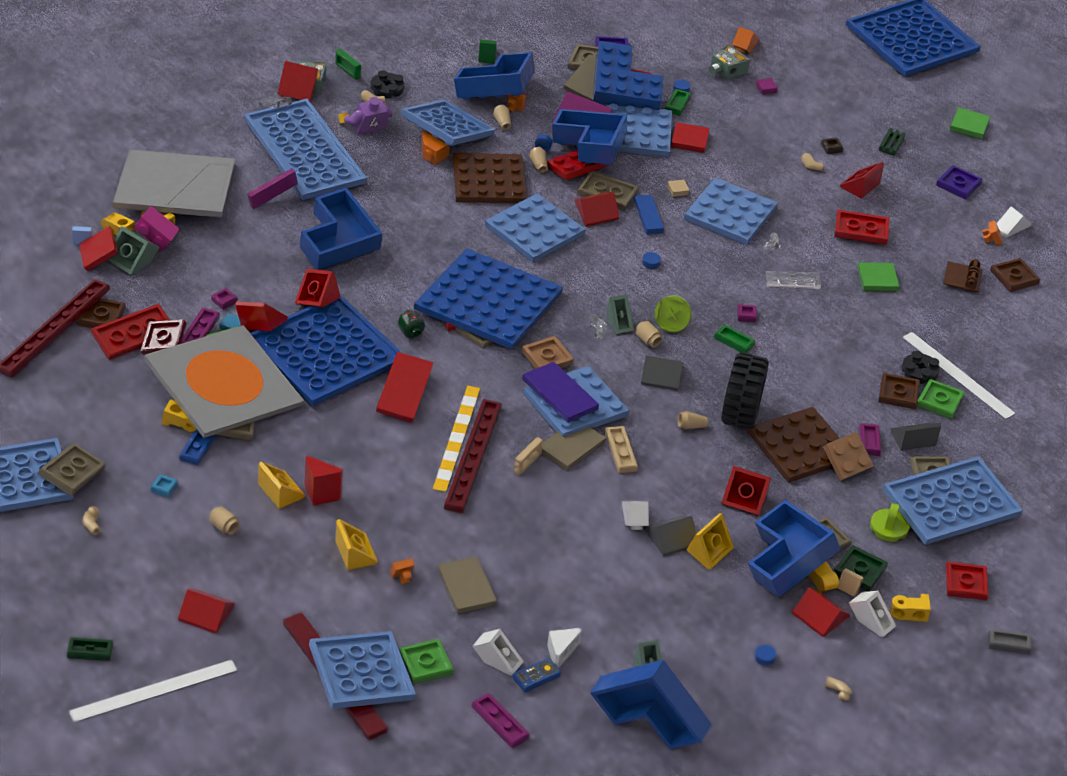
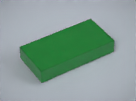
[335,48,361,80]
[665,89,691,116]
[714,324,756,353]

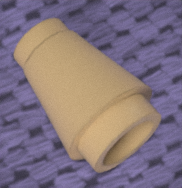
[493,105,511,130]
[529,147,548,173]
[678,411,708,430]

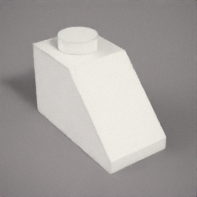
[622,501,649,530]
[849,590,896,637]
[472,629,524,675]

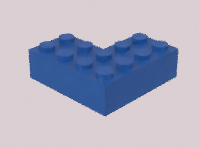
[592,41,664,110]
[454,52,535,100]
[552,109,627,165]
[300,187,383,270]
[748,499,841,597]
[590,660,712,749]

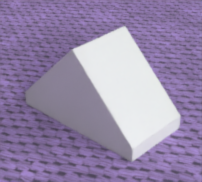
[997,207,1032,238]
[547,628,582,668]

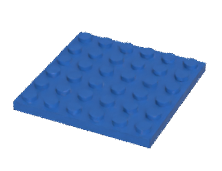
[846,0,981,76]
[414,248,563,349]
[250,295,402,406]

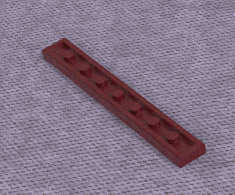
[0,279,110,377]
[444,399,502,514]
[283,612,388,741]

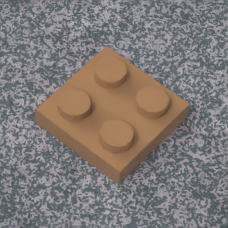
[522,336,574,369]
[823,432,874,481]

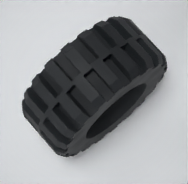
[721,353,769,429]

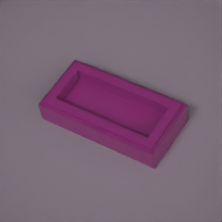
[859,423,881,456]

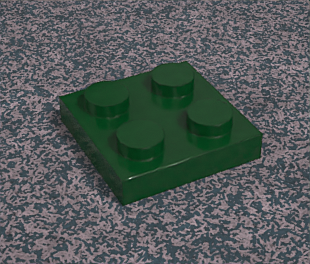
[834,545,888,592]

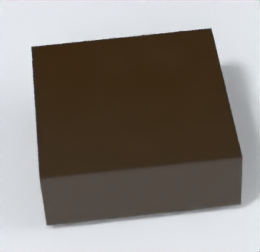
[821,138,843,154]

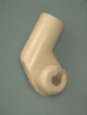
[361,90,385,104]
[801,153,823,172]
[825,676,852,701]

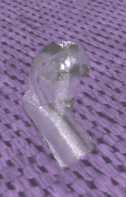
[764,233,781,252]
[589,314,606,339]

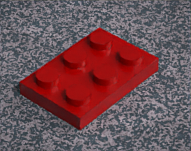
[547,151,609,180]
[834,209,890,245]

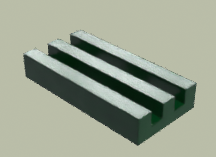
[879,128,906,156]
[67,637,113,661]

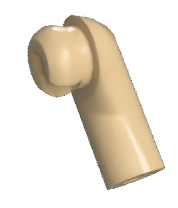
[82,506,101,535]

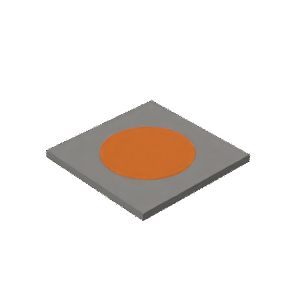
[144,325,304,438]

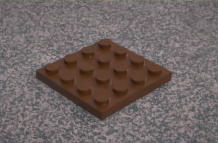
[453,152,527,203]
[748,407,840,483]

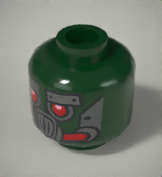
[398,310,425,338]

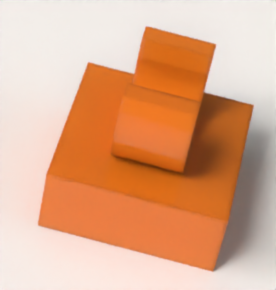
[507,94,526,112]
[982,220,1003,246]
[390,558,415,584]

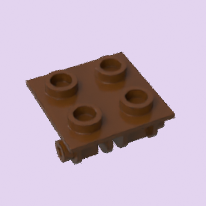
[943,259,983,292]

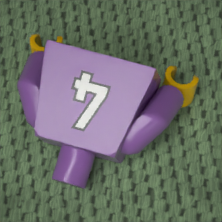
[338,97,393,135]

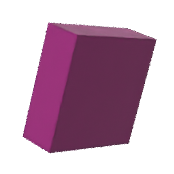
[756,78,778,94]
[211,288,238,310]
[737,304,757,323]

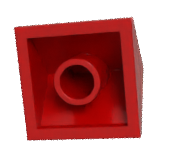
[840,161,884,199]
[575,192,619,227]
[295,269,341,307]
[235,301,288,331]
[304,455,343,506]
[722,466,771,515]
[792,587,850,637]
[178,589,235,634]

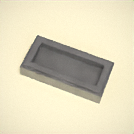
[989,628,1032,654]

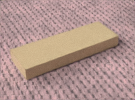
[605,426,638,473]

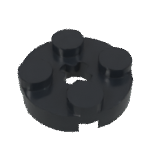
[370,70,404,98]
[902,351,940,384]

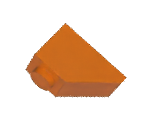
[732,27,759,54]
[421,130,450,165]

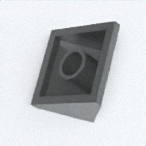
[641,355,683,391]
[891,422,941,450]
[644,515,697,557]

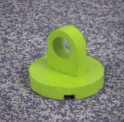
[655,295,692,332]
[870,503,910,542]

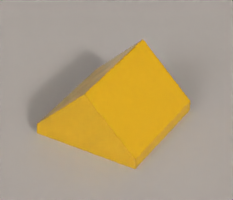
[258,461,306,509]
[687,513,734,569]
[335,519,378,570]

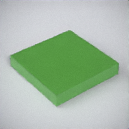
[950,107,990,139]
[857,262,899,291]
[917,379,965,419]
[399,639,454,684]

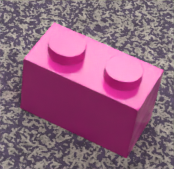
[133,206,179,251]

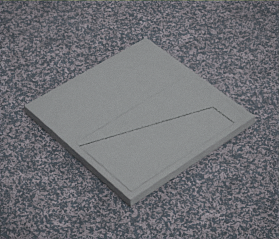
[113,150,235,218]

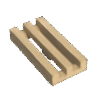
[514,437,543,475]

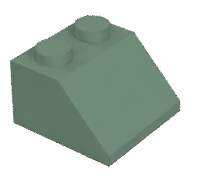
[107,226,159,275]

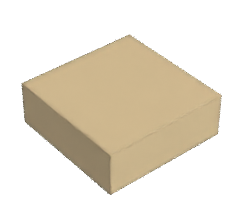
[667,180,690,197]
[838,569,864,597]

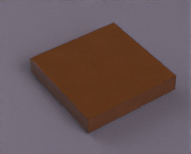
[990,258,1040,292]
[77,299,126,328]
[878,373,920,410]

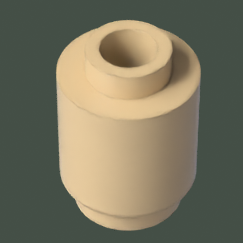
[636,321,663,348]
[209,506,240,535]

